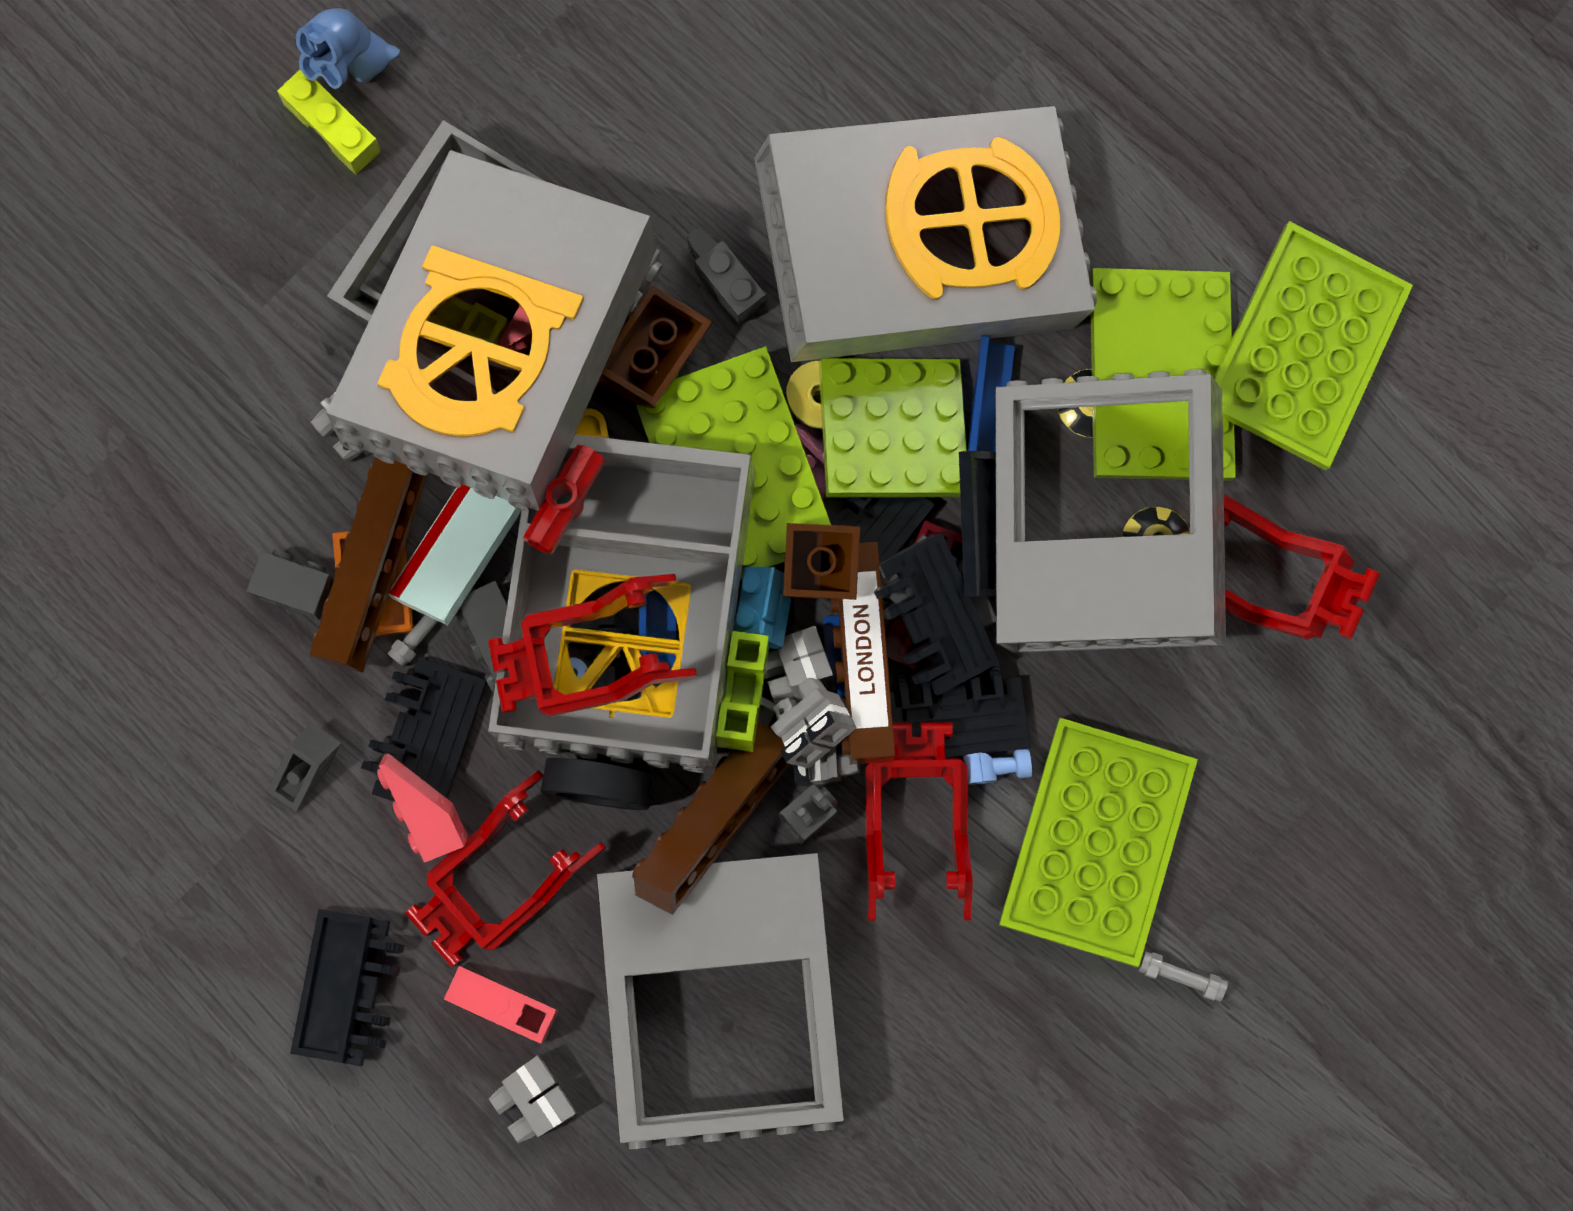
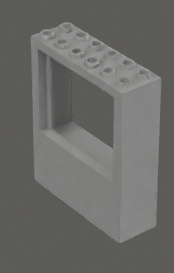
[996,369,1226,653]
[597,853,844,1149]

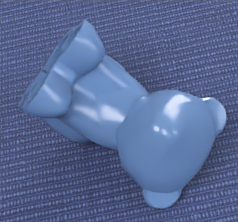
[296,8,400,89]

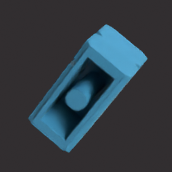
[734,567,791,649]

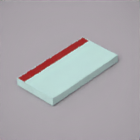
[389,484,522,626]

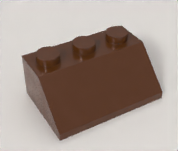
[597,285,712,409]

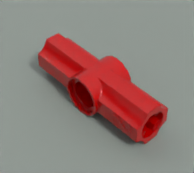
[523,444,606,555]

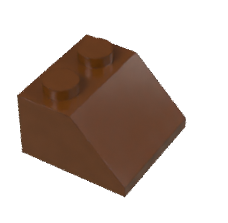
[783,523,860,600]

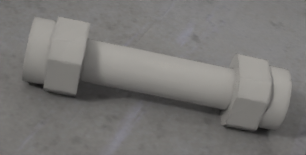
[387,615,438,667]
[1138,951,1228,1002]

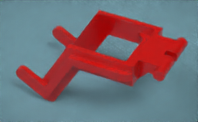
[1224,495,1380,640]
[488,574,697,717]
[866,722,973,921]
[405,770,606,968]

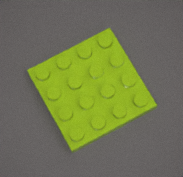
[819,358,966,497]

